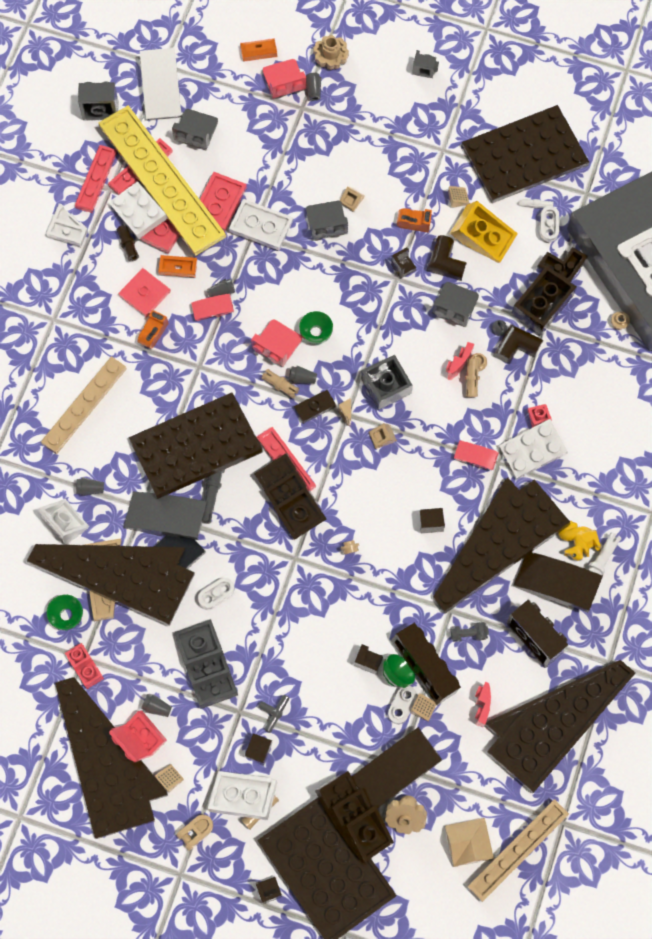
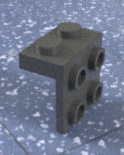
[172,109,218,149]
[306,200,348,240]
[432,282,479,326]

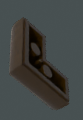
[426,235,467,281]
[537,247,588,282]
[493,324,543,364]

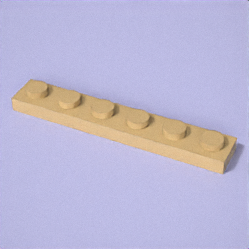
[41,356,127,455]
[468,799,569,902]

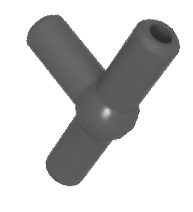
[258,695,290,733]

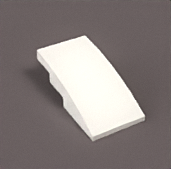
[140,48,182,120]

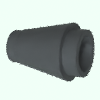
[306,73,322,101]
[207,278,235,297]
[289,365,317,384]
[76,477,104,496]
[141,694,173,717]

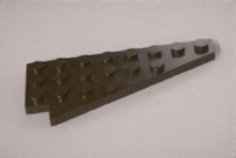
[433,477,570,614]
[27,544,195,626]
[485,660,636,794]
[55,677,168,839]

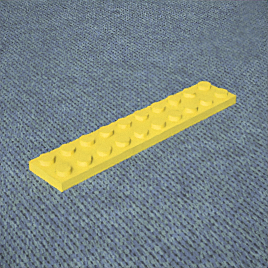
[98,105,226,256]

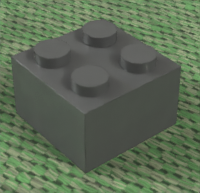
[78,81,119,121]
[361,354,413,410]

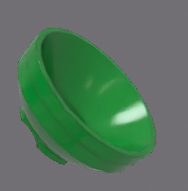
[299,311,333,344]
[47,594,83,631]
[383,654,415,688]

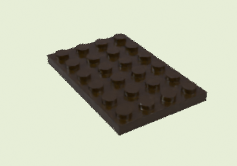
[461,105,589,204]
[128,392,263,499]
[257,797,397,939]

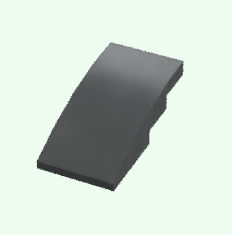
[124,491,207,540]
[174,619,238,709]

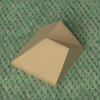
[445,818,494,867]

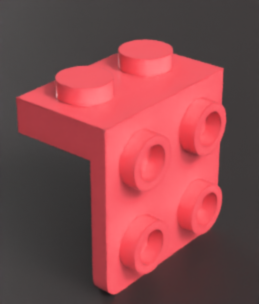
[263,59,306,98]
[251,319,302,367]
[109,710,167,762]

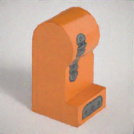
[397,208,432,233]
[137,310,169,349]

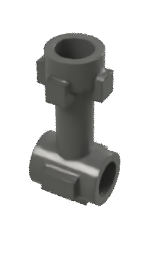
[451,622,489,642]

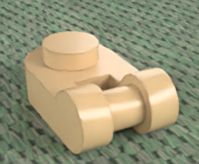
[176,815,214,851]

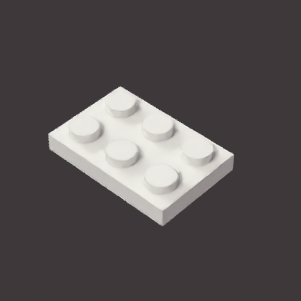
[109,182,168,239]
[229,199,294,251]
[499,419,568,480]
[208,771,278,820]

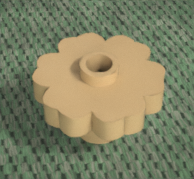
[313,35,349,70]
[385,796,427,834]

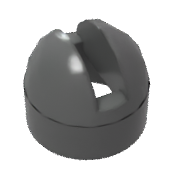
[492,320,507,336]

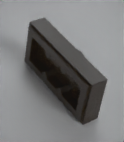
[294,390,336,424]

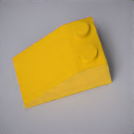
[449,201,518,263]

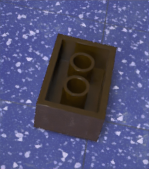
[511,266,577,335]
[506,599,568,668]

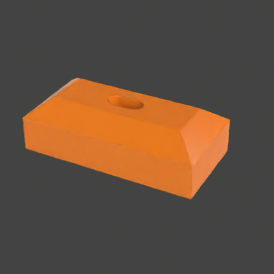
[240,38,278,62]
[158,255,197,278]

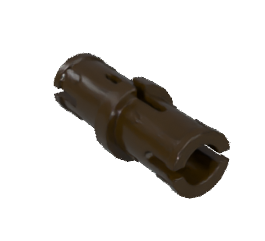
[116,225,139,261]

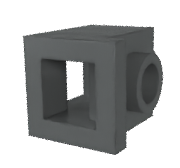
[412,50,439,79]

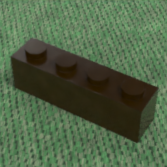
[391,622,461,706]

